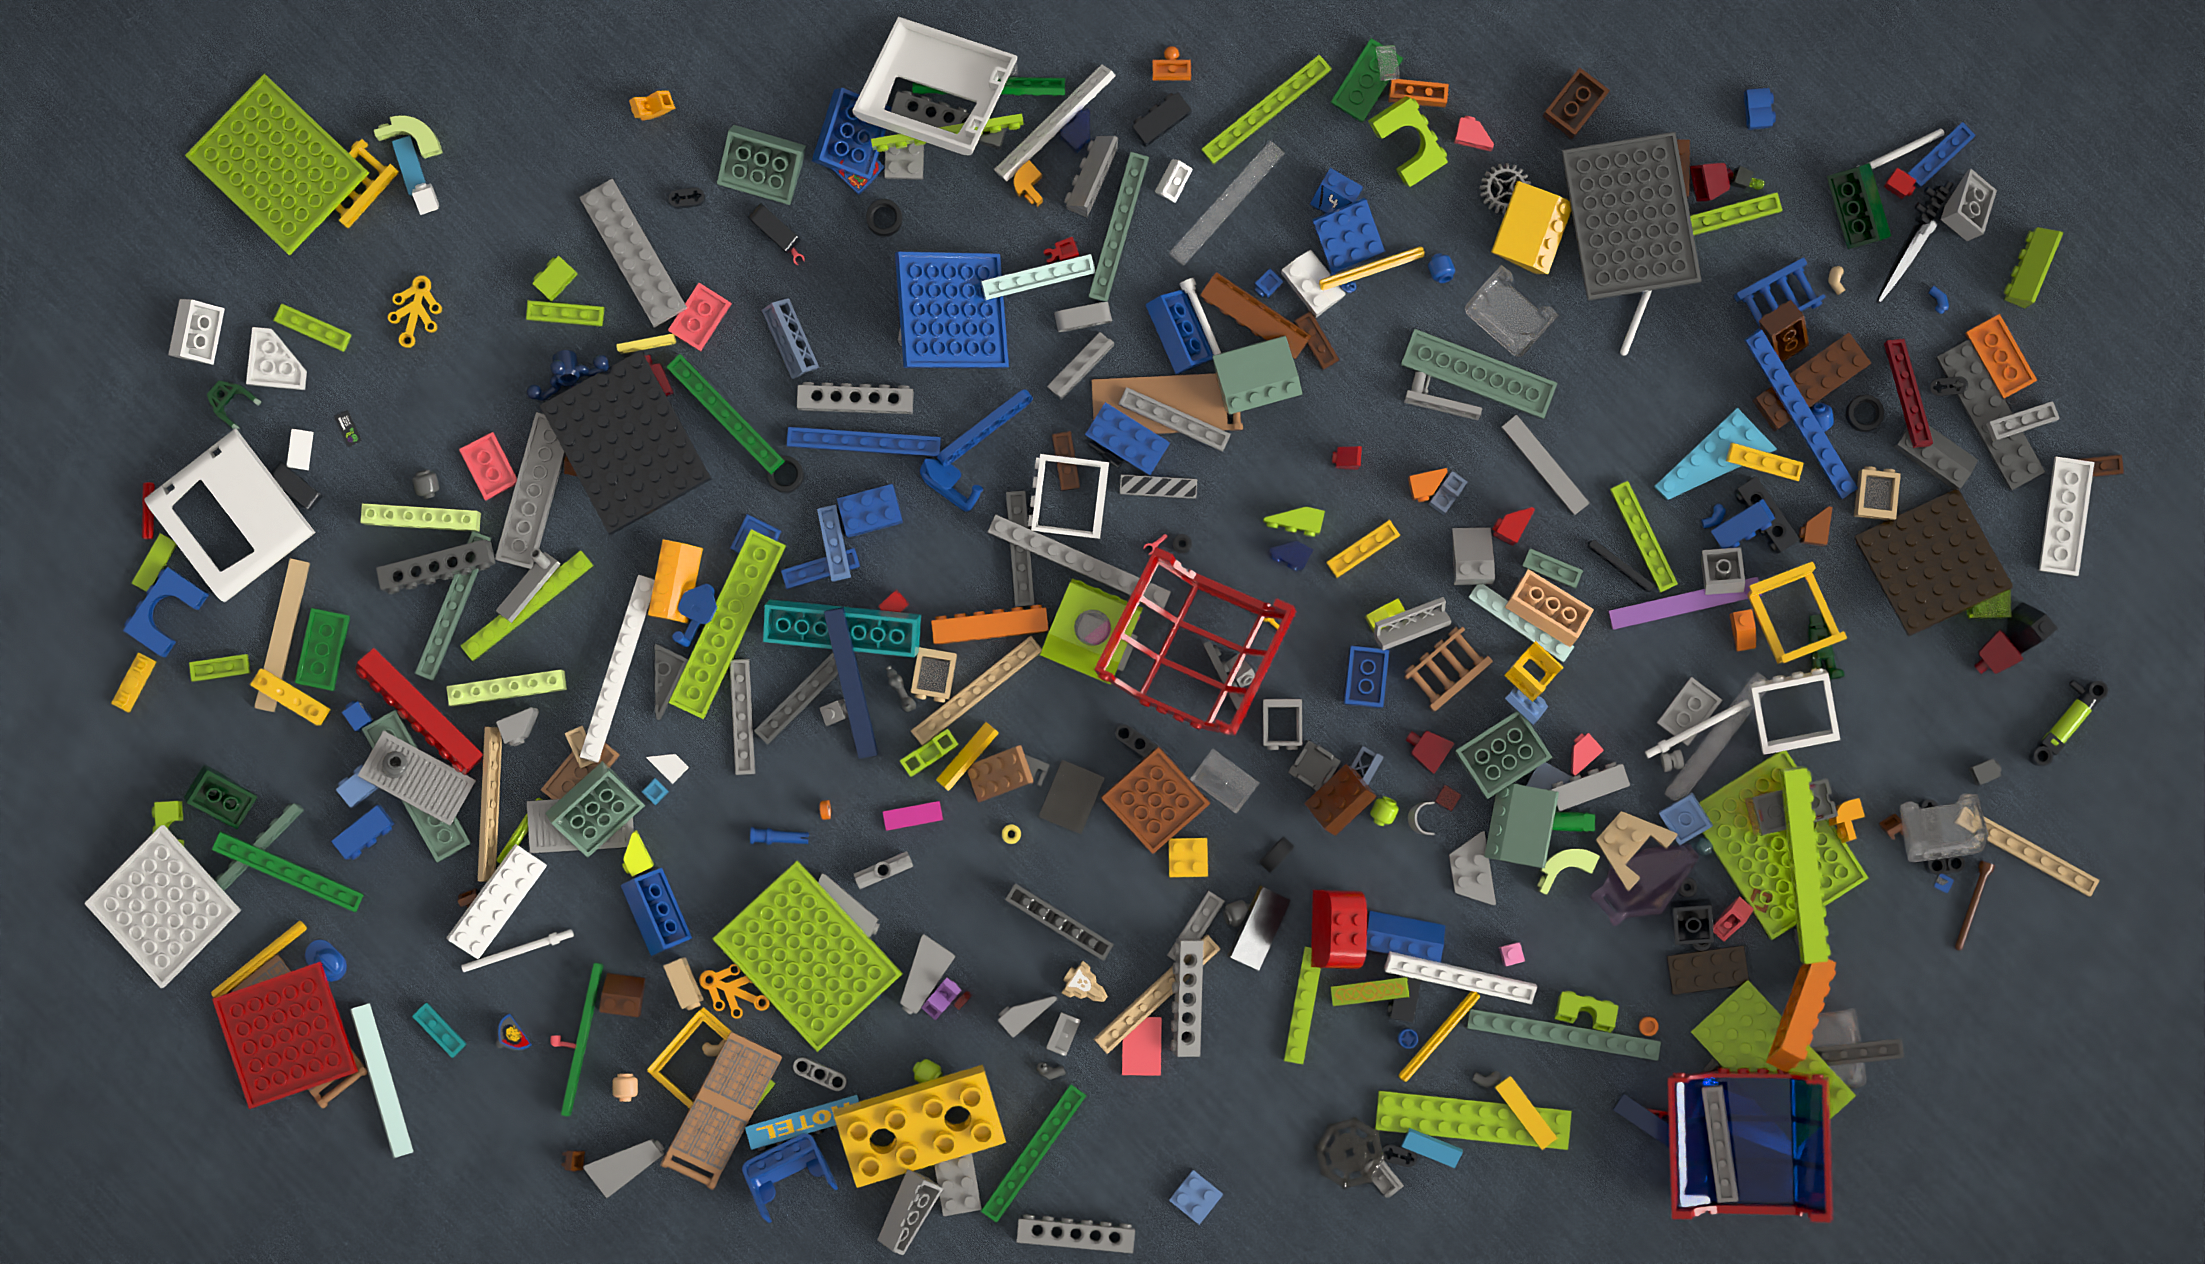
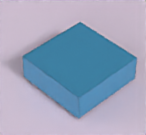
[642,778,669,805]

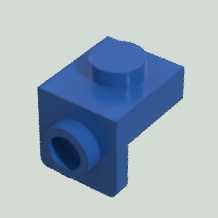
[1254,269,1284,299]

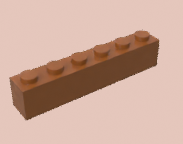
[1201,272,1311,359]

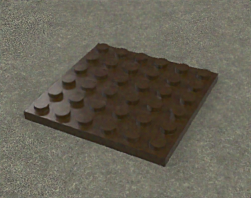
[1854,489,2013,637]

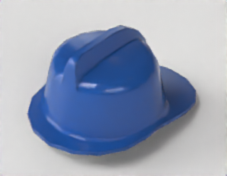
[305,940,347,982]

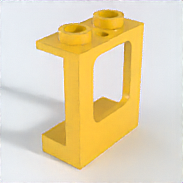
[1504,641,1564,702]

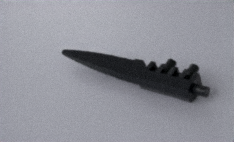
[1876,181,1953,304]

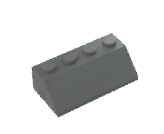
[1893,426,1978,490]

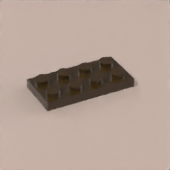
[1666,946,1749,995]

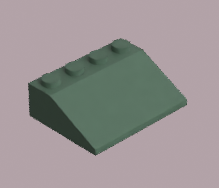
[717,125,806,205]
[1212,336,1302,415]
[1455,711,1552,799]
[545,761,645,857]
[1484,784,1559,868]

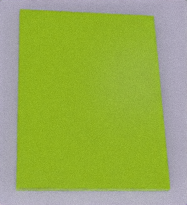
[185,74,369,256]
[1699,750,1868,940]
[712,860,903,1052]

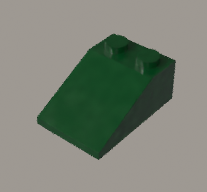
[184,764,257,829]

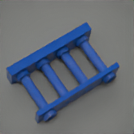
[1734,257,1826,332]

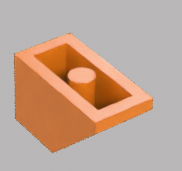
[1408,468,1448,502]
[1729,609,1756,652]

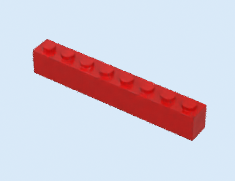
[355,648,483,776]

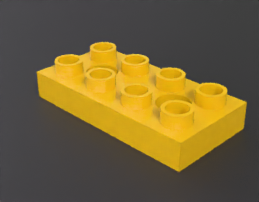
[834,1065,1006,1188]

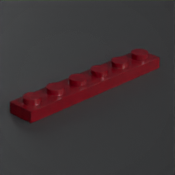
[1884,339,1933,448]

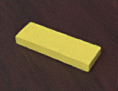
[617,334,676,354]

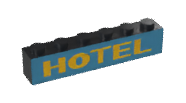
[745,1094,860,1152]

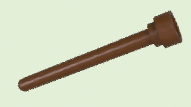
[1955,861,1995,951]

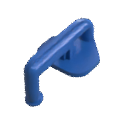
[920,459,983,511]
[672,584,717,647]

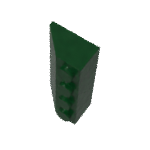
[1827,163,1891,249]

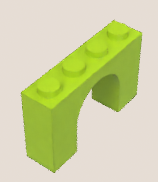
[1368,96,1448,187]

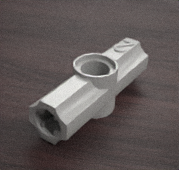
[854,851,914,889]

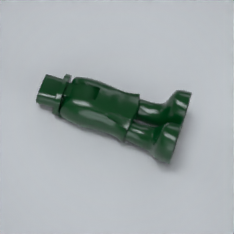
[1808,614,1845,682]

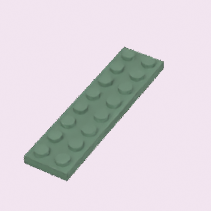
[1401,329,1557,419]
[362,710,471,863]

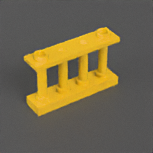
[335,139,399,228]
[250,668,331,726]

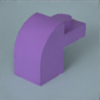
[921,978,961,1020]

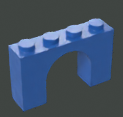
[123,567,209,658]

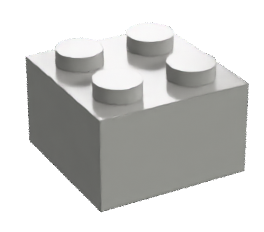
[1701,548,1745,595]

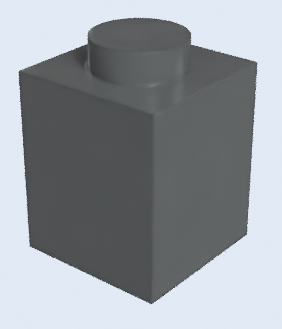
[1968,758,2002,785]

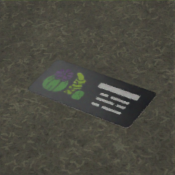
[334,410,362,447]

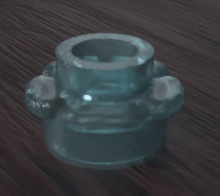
[1696,838,1713,856]

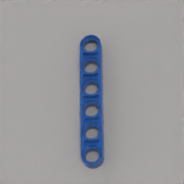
[938,389,1033,466]

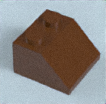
[599,973,646,1017]

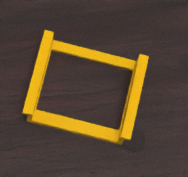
[1747,561,1847,664]
[647,1007,732,1109]

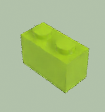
[532,256,577,302]

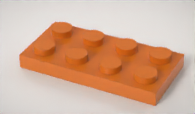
[1965,314,2037,399]

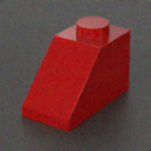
[1332,446,1362,470]

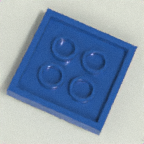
[1312,198,1385,272]

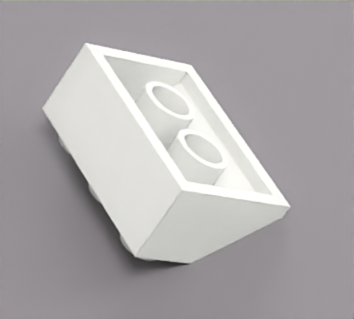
[1281,250,1346,318]
[168,299,224,364]

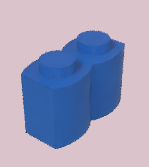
[1744,88,1776,130]

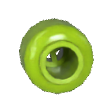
[1370,796,1399,826]
[913,1059,943,1083]

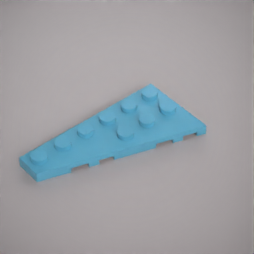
[1654,408,1777,500]

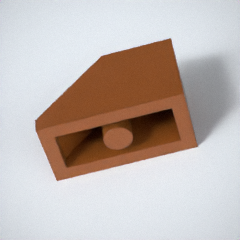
[1799,507,1832,546]

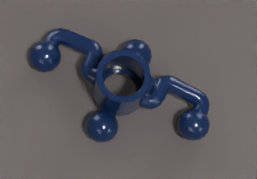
[527,350,609,401]

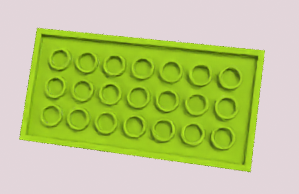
[1691,980,1856,1148]

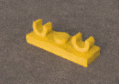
[111,652,157,713]

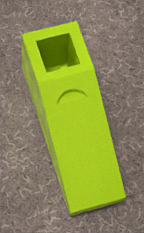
[1263,507,1325,537]

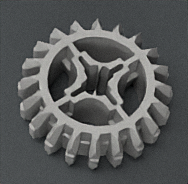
[1480,163,1531,215]

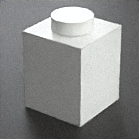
[412,183,439,215]

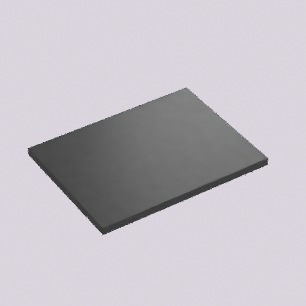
[1561,132,1701,301]

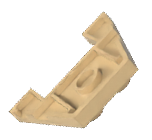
[1596,811,1678,892]

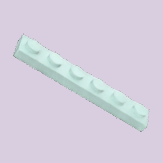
[981,254,1096,300]
[1468,584,1574,663]

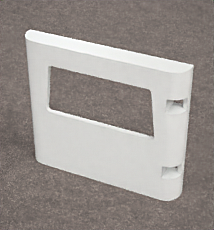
[853,17,1017,155]
[144,428,316,602]

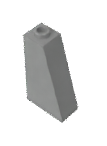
[818,873,880,937]
[900,934,956,1015]
[583,1139,664,1198]

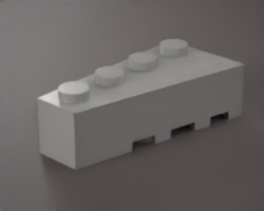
[877,1169,944,1255]

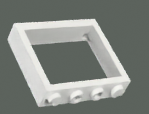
[1028,454,1109,539]
[1749,668,1840,755]

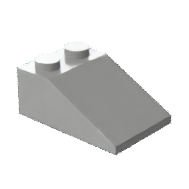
[1941,169,1997,241]
[1452,528,1495,585]
[998,995,1058,1038]

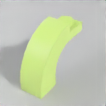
[374,116,443,158]
[1537,849,1600,895]

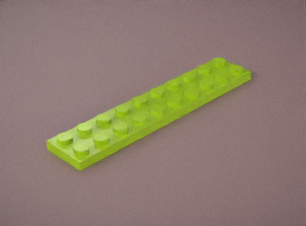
[668,529,786,719]
[1375,1091,1572,1150]

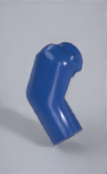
[1928,286,1949,314]

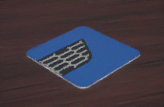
[1934,874,1954,893]

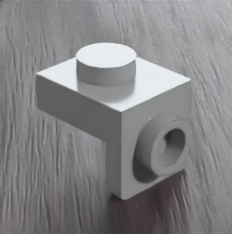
[1226,653,1255,687]
[820,699,849,726]

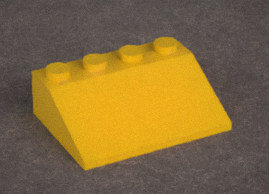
[1491,181,1571,274]

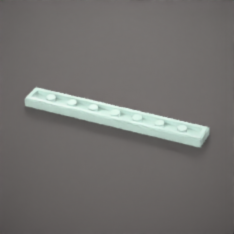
[350,1003,413,1158]

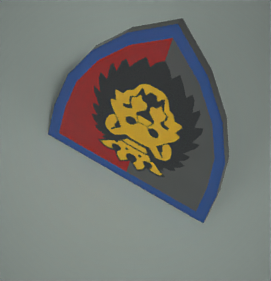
[496,1014,532,1051]

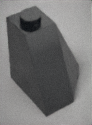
[2006,602,2058,654]

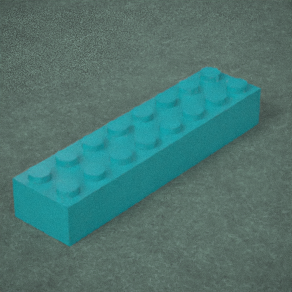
[763,599,921,657]

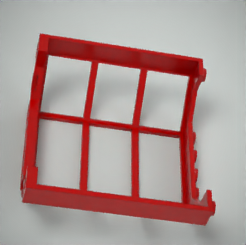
[1094,547,1296,735]

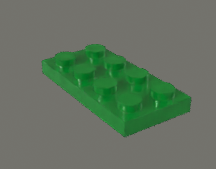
[1331,38,1403,123]
[295,608,350,691]

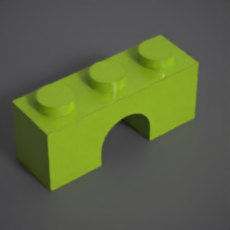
[900,729,959,777]
[152,801,184,847]
[1554,991,1619,1033]

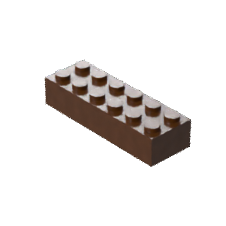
[1752,333,1871,431]

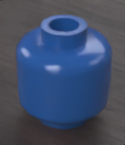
[1428,253,1456,283]
[1810,403,1834,432]

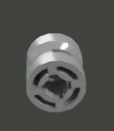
[1660,750,1684,772]

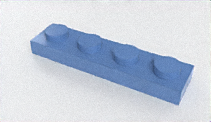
[817,505,851,582]

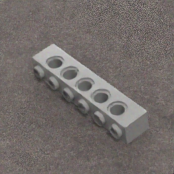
[797,382,914,414]
[1170,938,1203,1057]
[1017,1214,1135,1253]

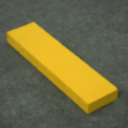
[1726,443,1804,481]
[1326,520,1400,578]
[936,722,999,791]
[1495,1076,1557,1150]

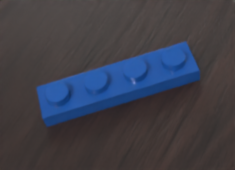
[1907,122,1976,188]
[781,548,860,589]

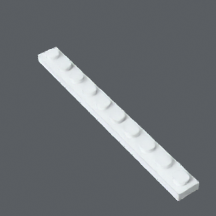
[580,575,655,763]

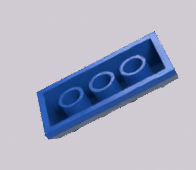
[1145,290,1213,374]
[621,868,692,956]
[1366,911,1445,963]

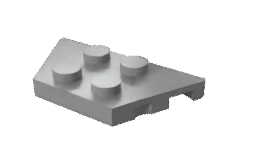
[1449,831,1496,905]

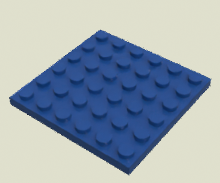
[895,252,1009,368]

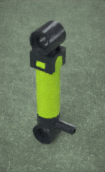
[2029,680,2108,766]

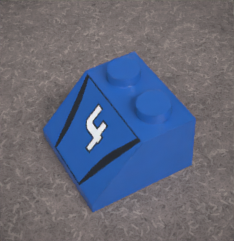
[1310,168,1363,214]

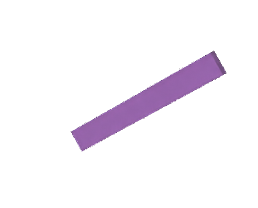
[1608,577,1762,630]

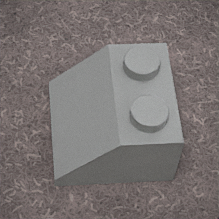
[496,707,539,747]

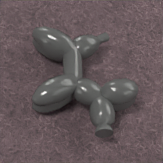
[885,666,916,712]

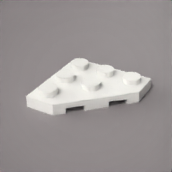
[246,327,307,390]

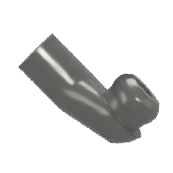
[1037,1062,1066,1080]
[1472,1071,1501,1088]

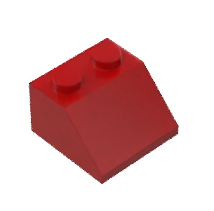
[1492,507,1535,546]

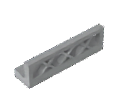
[1047,332,1114,400]
[1374,597,1451,650]

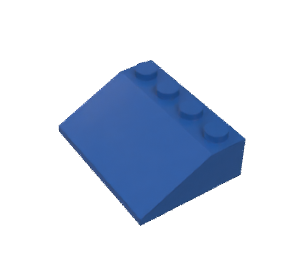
[812,88,892,179]

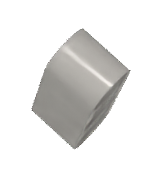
[1054,302,1112,332]
[793,1057,847,1091]

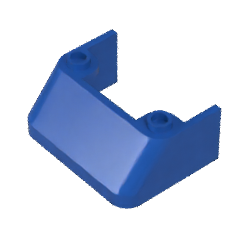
[742,1134,838,1223]

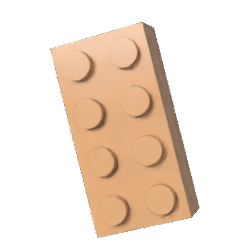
[1505,569,1594,647]

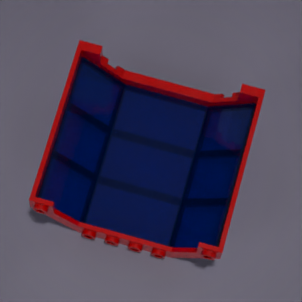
[1668,1068,1833,1222]

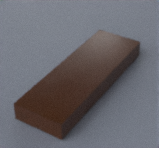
[1294,311,1339,370]
[1052,431,1080,491]
[2076,454,2124,477]

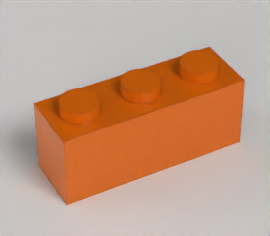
[1388,78,1449,108]

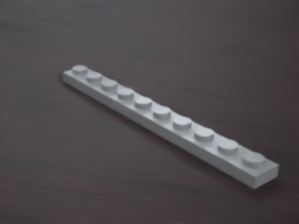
[987,514,1171,609]

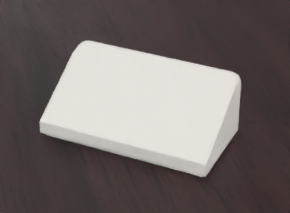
[1155,159,1193,203]
[287,429,313,470]

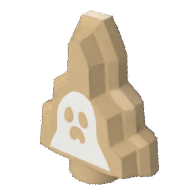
[1062,961,1108,1002]

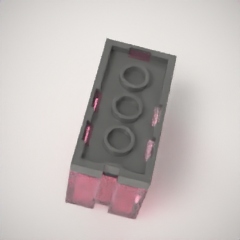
[1744,778,1838,836]

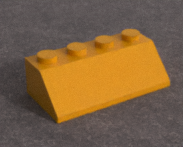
[648,540,703,623]

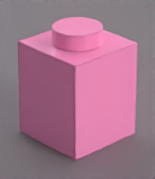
[1499,942,1525,966]

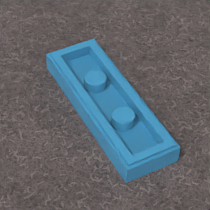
[392,136,426,196]
[1401,1128,1463,1168]

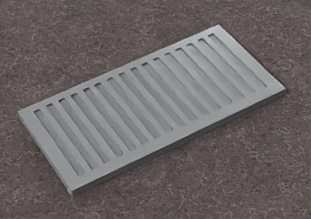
[358,731,476,826]
[527,799,634,853]

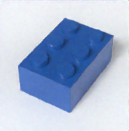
[837,484,903,538]
[1343,646,1389,708]

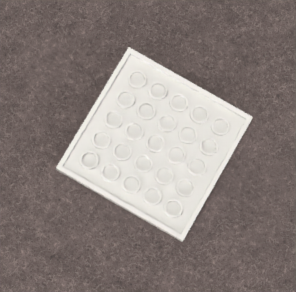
[84,825,241,988]

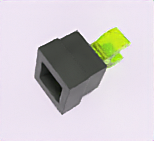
[1729,166,1765,190]

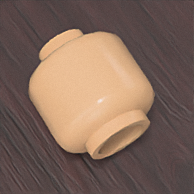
[612,1073,638,1101]

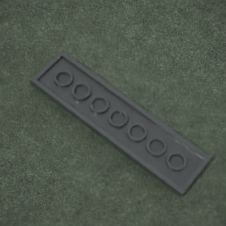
[1936,339,2045,491]

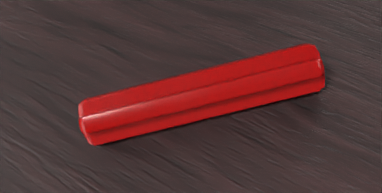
[142,482,155,539]

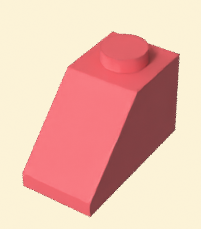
[1454,116,1494,151]
[1570,733,1604,776]
[1713,896,1754,941]

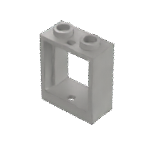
[1262,699,1302,750]

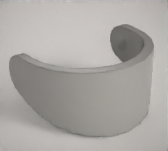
[1408,802,1434,835]

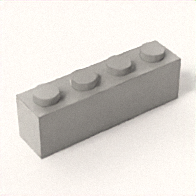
[1548,762,1630,811]

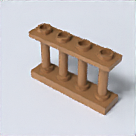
[1403,627,1493,712]

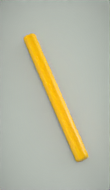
[1319,246,1425,290]
[211,921,307,998]
[1398,991,1480,1082]

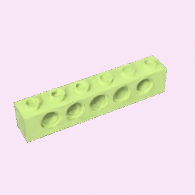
[361,504,481,532]
[446,670,567,706]

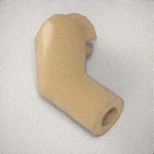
[1828,266,1845,295]
[702,1039,726,1056]

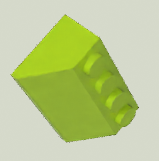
[2004,227,2063,308]

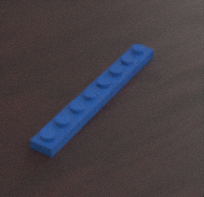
[787,427,941,457]

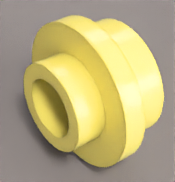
[1002,825,1021,844]

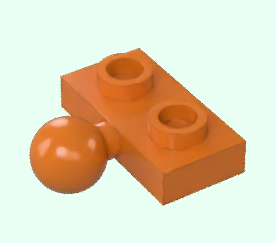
[1153,46,1191,80]

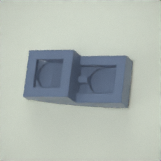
[1428,471,1468,515]

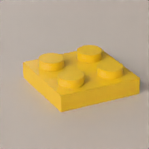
[1169,838,1208,877]

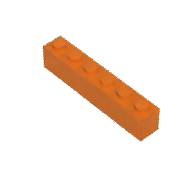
[931,605,1049,645]

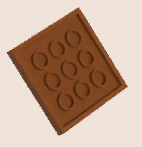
[1101,746,1210,854]

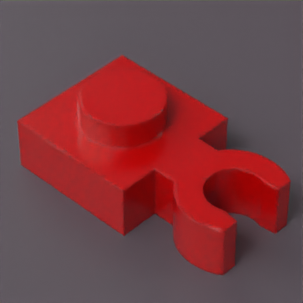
[1043,237,1080,264]

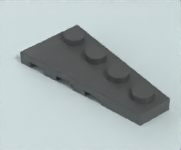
[1203,641,1247,718]

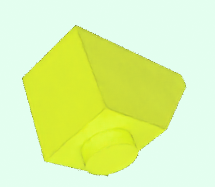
[1365,598,1405,633]
[622,830,654,877]

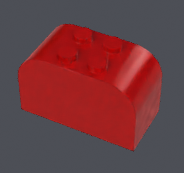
[1311,890,1367,969]

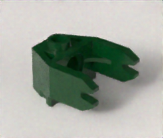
[207,380,262,430]

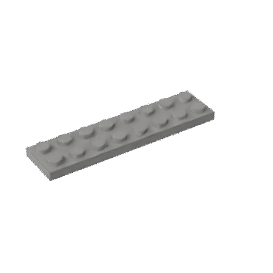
[579,179,687,327]
[495,412,565,569]

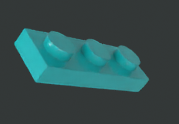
[412,1003,467,1058]

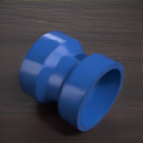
[1398,1029,1418,1049]

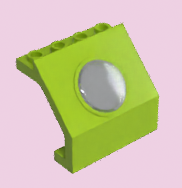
[1040,579,1143,685]

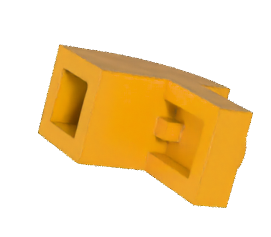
[629,91,675,121]
[1014,160,1043,207]
[1829,798,1865,843]

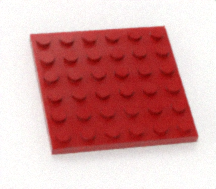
[212,962,358,1109]

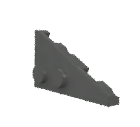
[655,644,688,720]

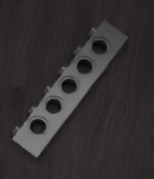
[891,90,1007,150]
[376,539,496,594]
[1005,883,1114,961]

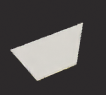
[646,754,689,784]

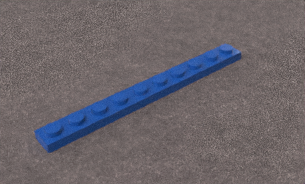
[1744,329,1858,499]

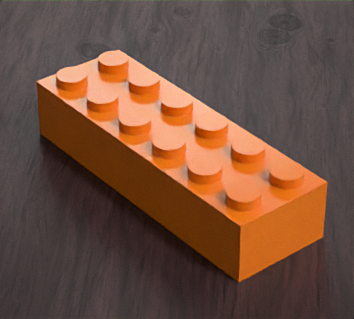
[1766,959,1836,1073]

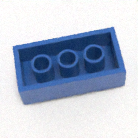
[1085,402,1170,475]

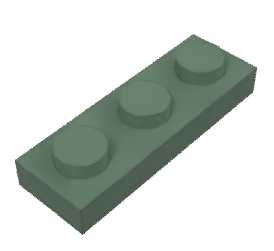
[1522,549,1583,588]

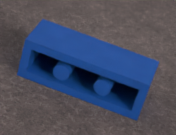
[1711,499,1775,549]
[331,805,395,860]

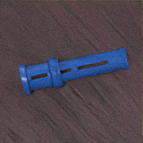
[750,827,809,845]

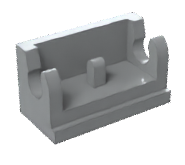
[1046,1012,1081,1056]
[1362,1154,1404,1198]

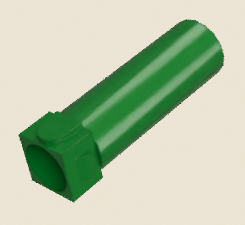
[1552,812,1595,832]

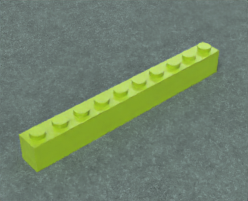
[1780,766,1830,964]

